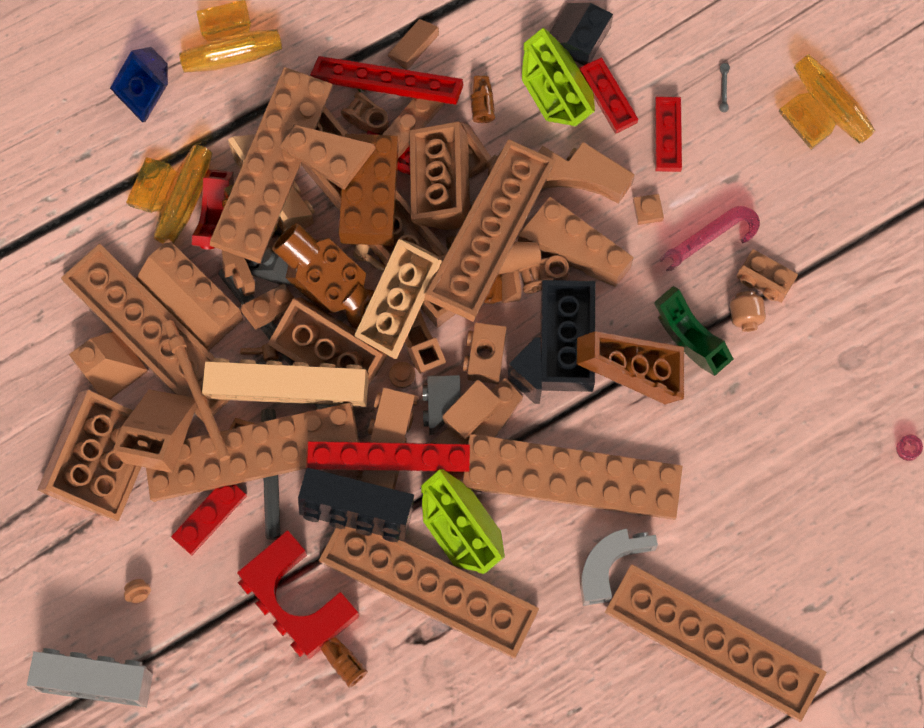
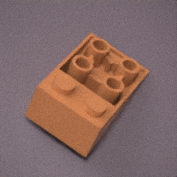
[113,389,197,473]

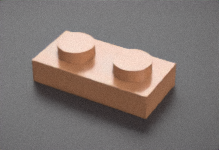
[240,284,295,330]

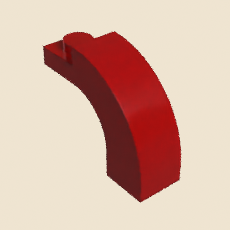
[192,169,234,250]

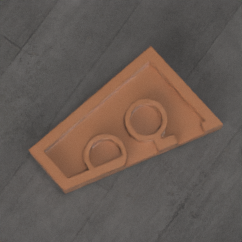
[280,125,376,190]

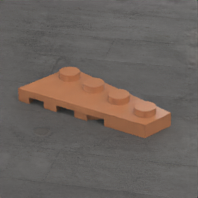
[430,378,523,483]

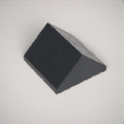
[508,337,542,404]

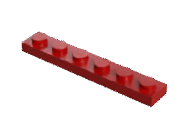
[310,56,464,105]
[306,441,470,472]

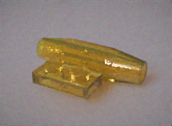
[179,0,283,73]
[779,54,876,150]
[126,145,212,244]

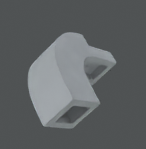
[580,529,658,606]

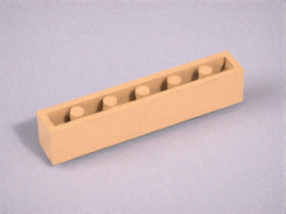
[202,358,369,407]

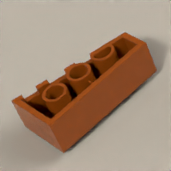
[577,331,684,405]

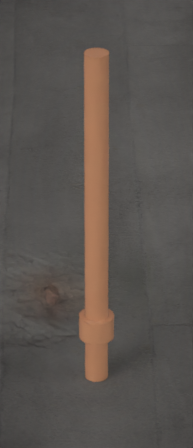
[164,320,230,461]

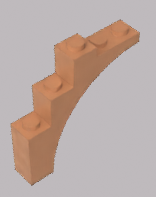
[470,142,635,210]

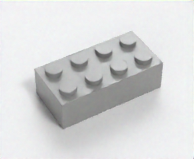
[27,648,153,708]

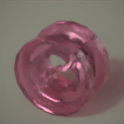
[896,435,923,461]

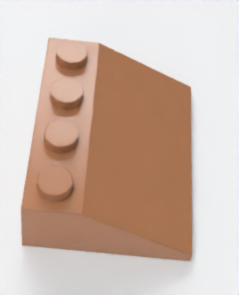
[37,390,141,521]

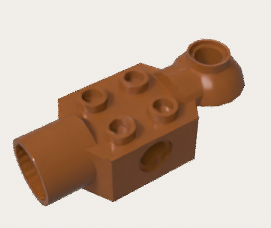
[272,223,375,329]

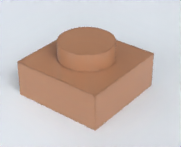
[633,194,664,225]

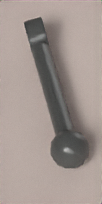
[719,63,730,113]

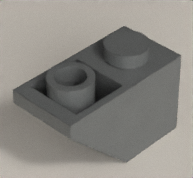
[245,247,293,285]
[422,375,460,435]

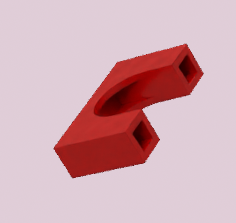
[237,530,360,659]

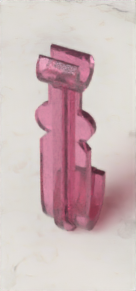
[659,206,760,271]

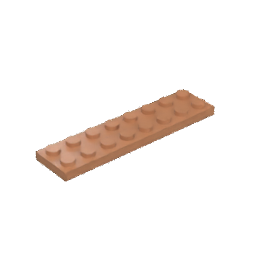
[210,67,333,263]
[424,139,556,322]
[61,243,230,424]
[146,403,359,502]
[463,434,683,520]
[319,527,539,659]
[605,564,827,722]

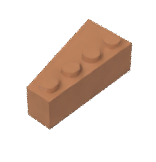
[518,197,634,287]
[356,388,419,489]

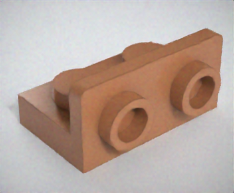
[736,249,798,303]

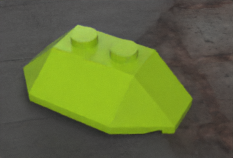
[522,28,595,126]
[421,469,505,574]

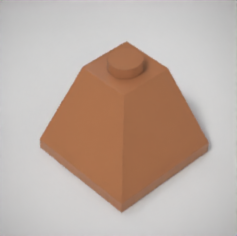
[69,332,148,400]

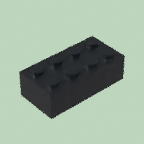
[541,280,595,392]
[298,467,414,542]

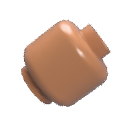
[730,291,766,332]

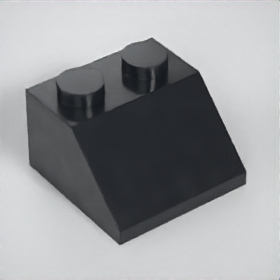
[550,3,613,66]

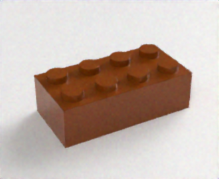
[339,134,399,246]

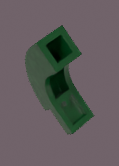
[654,286,734,376]

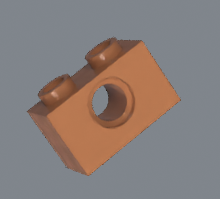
[463,322,507,384]

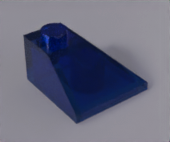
[110,47,168,123]

